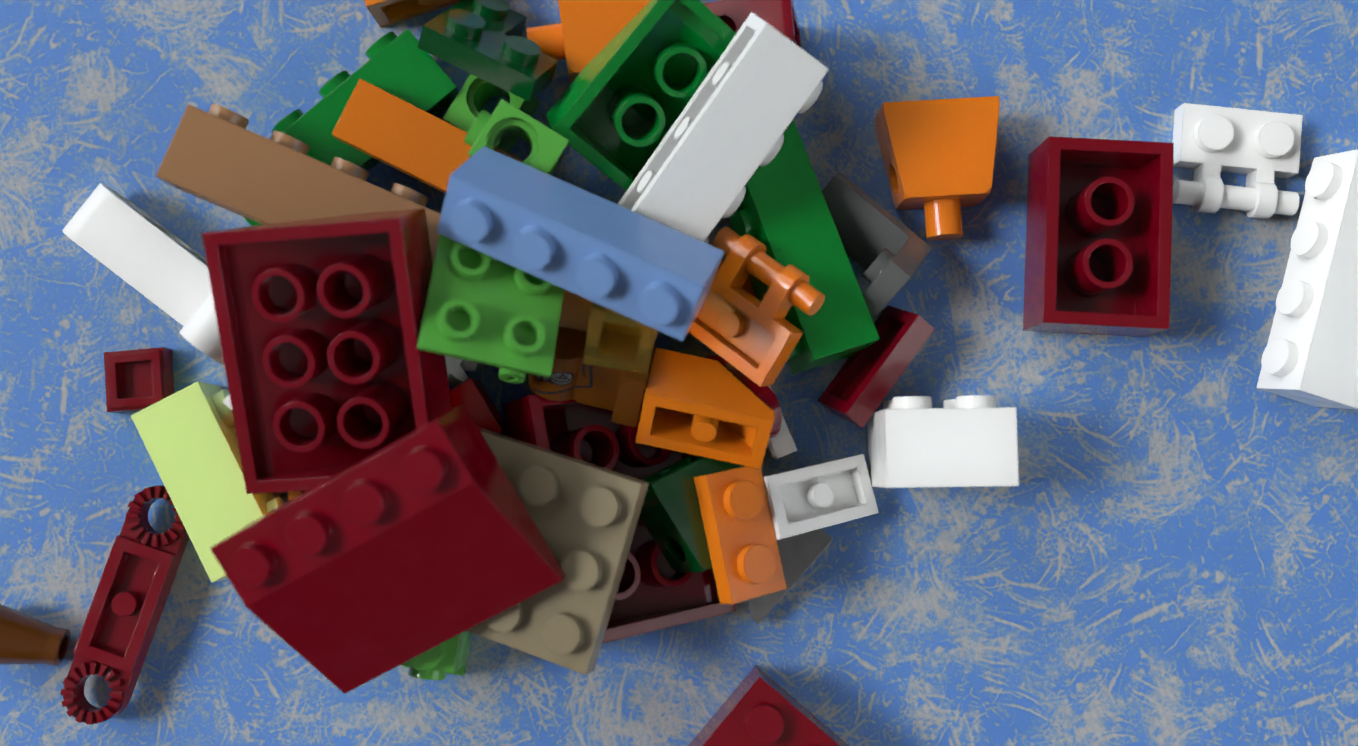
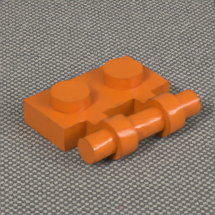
[688,227,825,387]

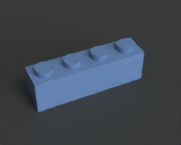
[437,146,725,341]

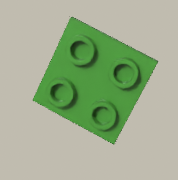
[417,234,564,383]

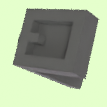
[822,173,932,318]

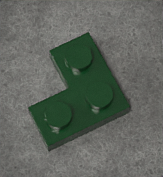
[417,0,558,101]

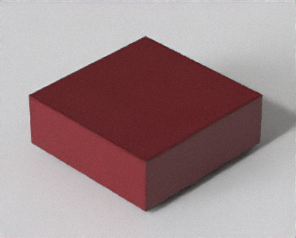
[104,347,174,413]

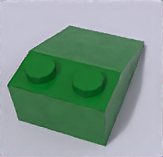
[546,0,736,191]

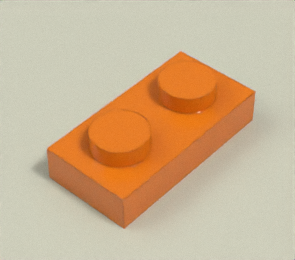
[694,466,787,604]

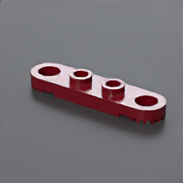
[60,485,190,725]

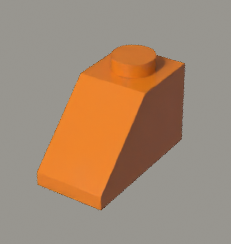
[635,348,775,469]

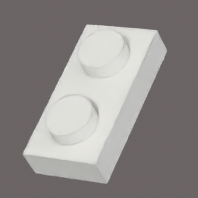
[763,454,879,540]

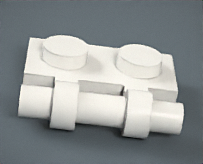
[1172,103,1303,219]

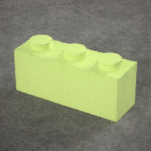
[131,381,286,583]

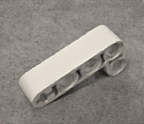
[62,182,225,366]

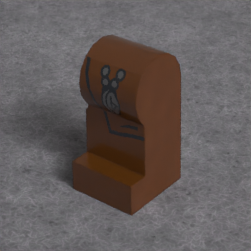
[528,327,655,427]

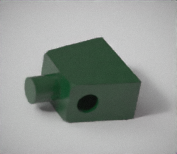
[639,455,743,579]

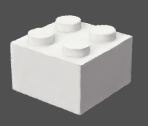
[867,395,1019,488]

